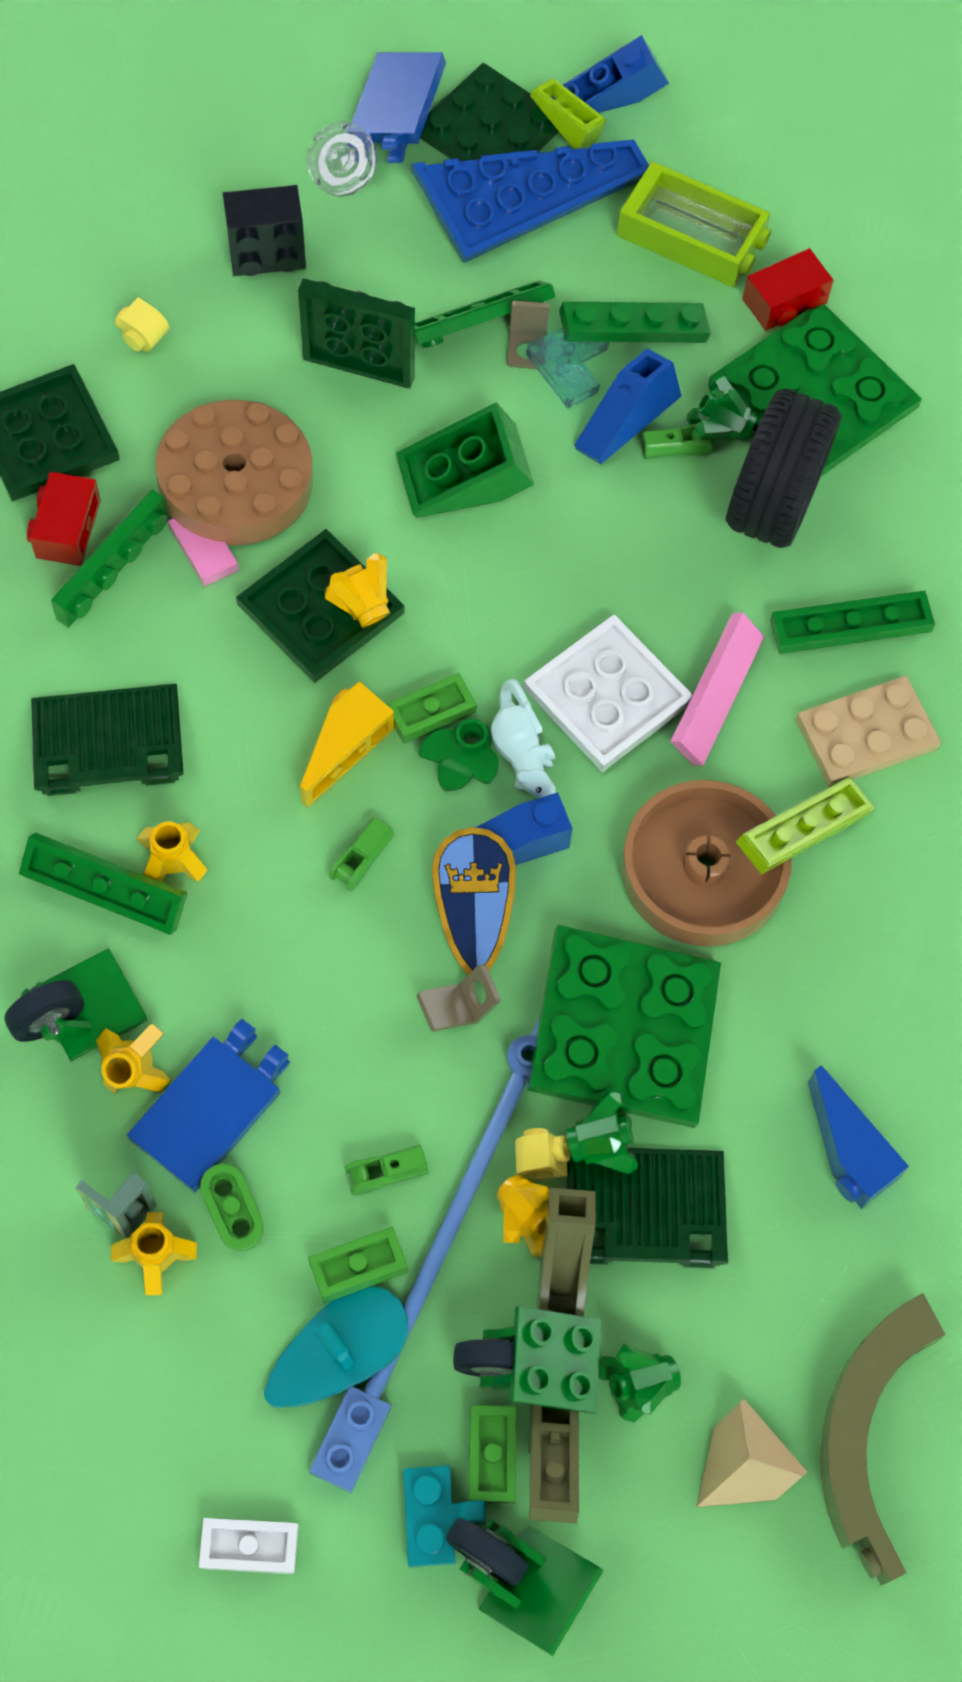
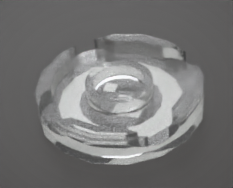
[306,121,377,197]

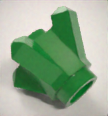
[687,376,757,440]
[566,1090,638,1174]
[599,1343,681,1423]

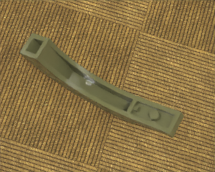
[528,1187,596,1524]

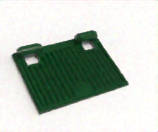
[31,683,184,796]
[567,1148,728,1268]

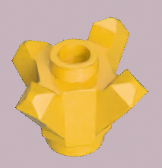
[325,553,390,628]
[136,821,208,882]
[96,1023,170,1094]
[497,1175,549,1258]
[110,1212,197,1295]

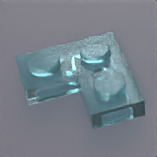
[525,328,609,409]

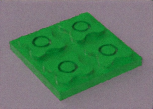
[708,304,922,476]
[527,925,721,1128]

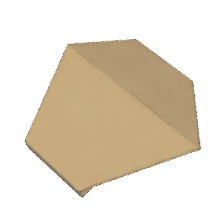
[696,1399,807,1507]

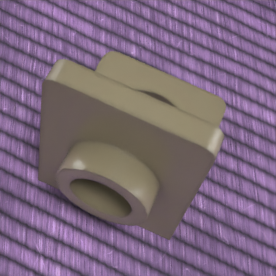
[507,301,550,370]
[417,964,500,1032]

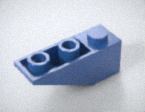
[552,35,669,113]
[574,348,682,464]

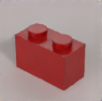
[742,248,834,331]
[27,472,101,566]

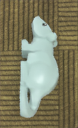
[491,679,556,798]

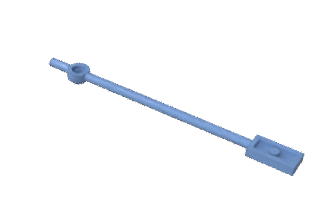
[309,1015,540,1494]

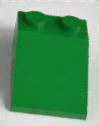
[396,402,534,518]

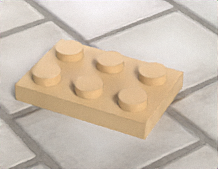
[795,675,941,787]

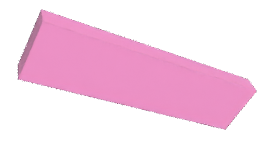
[671,612,764,766]

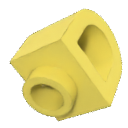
[115,297,169,352]
[515,1128,571,1180]

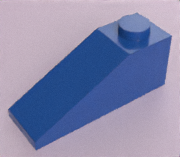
[476,792,573,865]
[808,1065,909,1209]

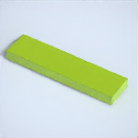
[736,777,875,875]

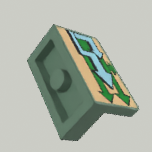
[75,1172,156,1238]

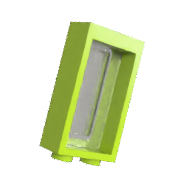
[617,161,771,288]

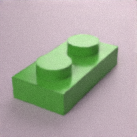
[386,673,477,743]
[308,1226,409,1304]
[469,1405,517,1504]

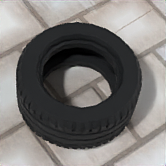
[726,388,842,548]

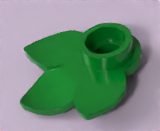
[418,719,499,791]

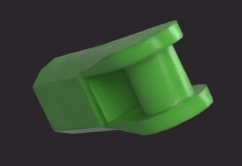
[641,423,713,459]
[328,817,394,892]
[344,1144,429,1195]

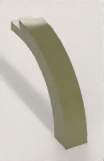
[820,1293,946,1585]

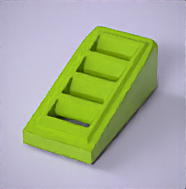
[530,78,606,149]

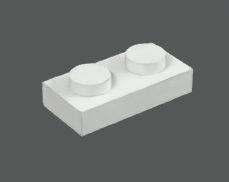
[199,1518,299,1574]

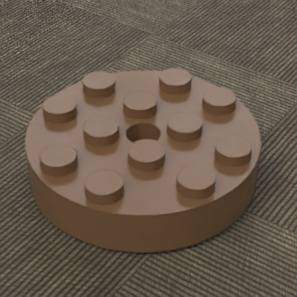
[156,400,312,545]
[621,780,792,947]

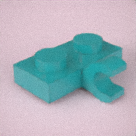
[403,1465,486,1568]

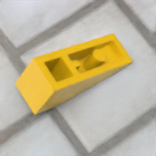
[300,681,394,808]

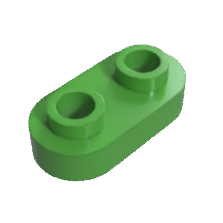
[200,1164,264,1251]

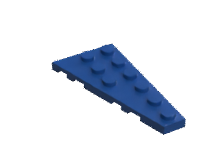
[411,139,649,263]

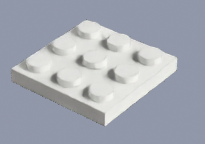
[523,614,693,773]

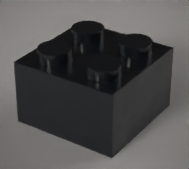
[223,185,306,276]

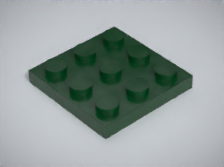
[420,62,559,161]
[298,278,415,389]
[0,364,120,502]
[236,529,405,683]

